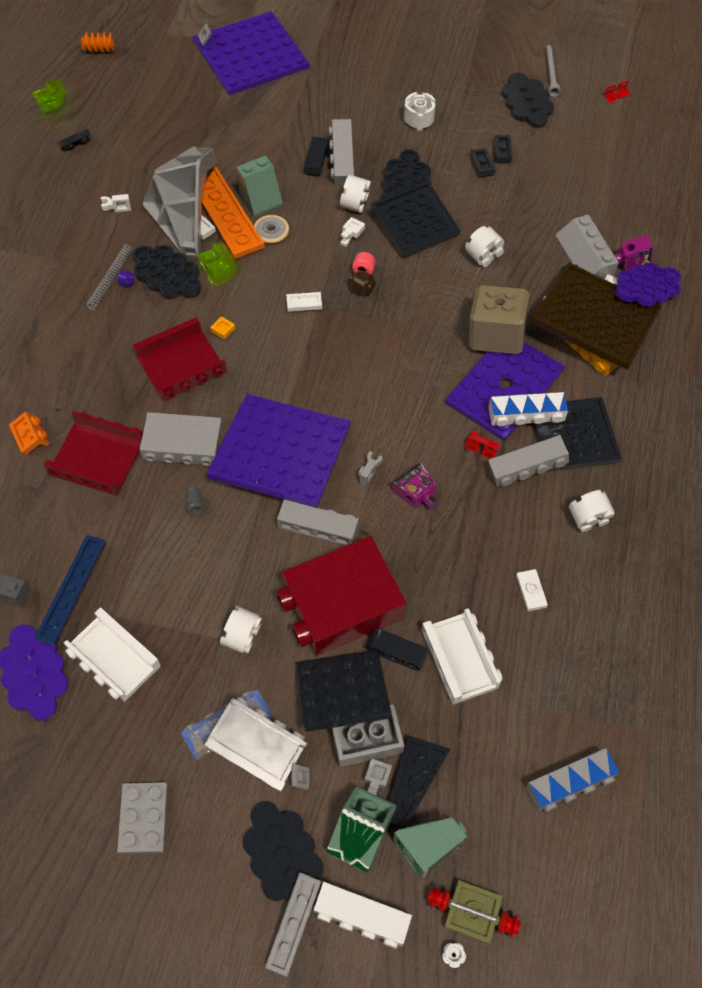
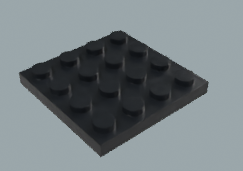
[371,181,460,258]
[534,397,622,472]
[296,650,392,732]

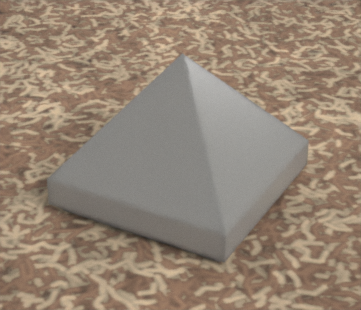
[198,24,213,46]
[290,763,309,790]

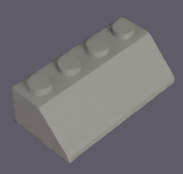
[555,215,619,279]

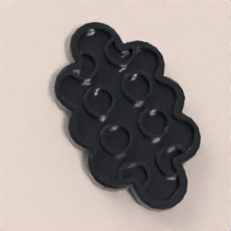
[502,73,554,128]
[383,149,431,198]
[133,245,201,298]
[243,802,324,907]

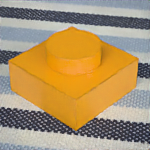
[210,316,235,340]

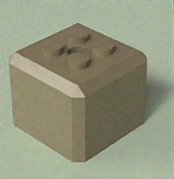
[469,285,529,354]

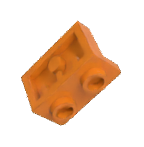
[9,412,50,455]

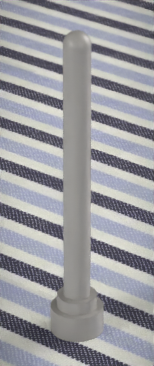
[546,45,561,97]

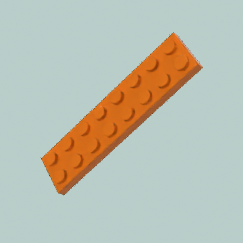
[202,165,265,259]

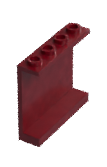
[132,317,227,401]
[43,411,143,496]

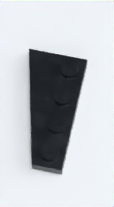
[390,736,450,829]

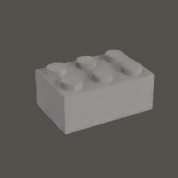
[331,704,404,767]

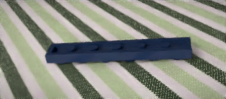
[35,535,106,646]

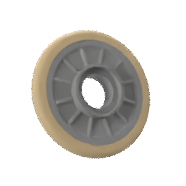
[254,215,289,243]

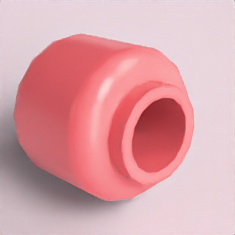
[352,252,376,274]

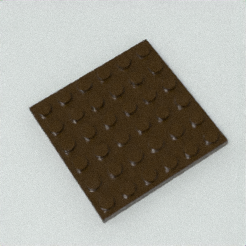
[530,263,662,370]

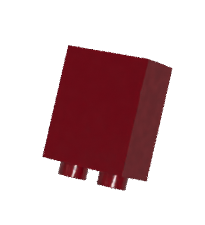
[276,536,407,657]

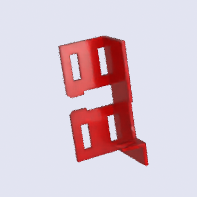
[604,80,631,104]
[465,430,501,459]

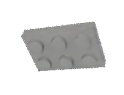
[117,783,168,854]

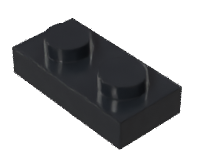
[57,129,91,149]
[494,135,512,162]
[470,147,495,177]

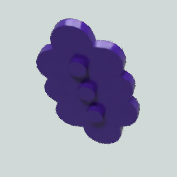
[615,263,682,307]
[0,625,69,721]

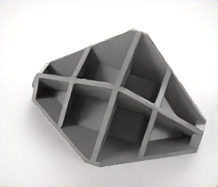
[143,146,216,258]

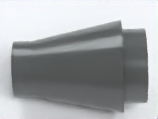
[186,486,205,516]

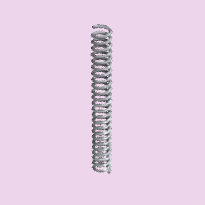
[87,244,133,310]

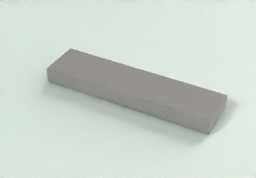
[265,873,321,976]

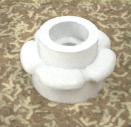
[442,943,466,968]

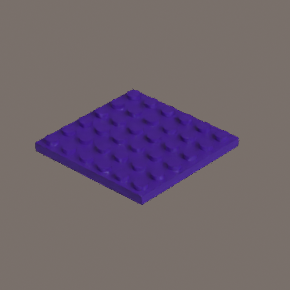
[192,11,310,96]
[207,394,351,508]

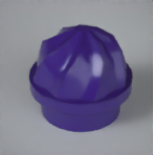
[117,270,135,287]

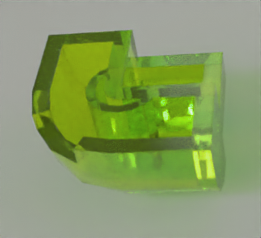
[32,78,66,114]
[197,242,238,287]

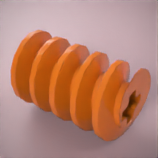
[81,32,114,53]

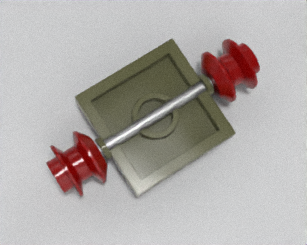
[427,880,521,944]

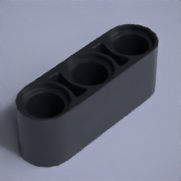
[304,136,329,175]
[365,628,428,671]

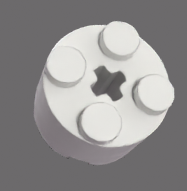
[404,92,436,131]
[340,175,371,214]
[465,226,504,267]
[569,490,615,532]
[220,606,262,654]

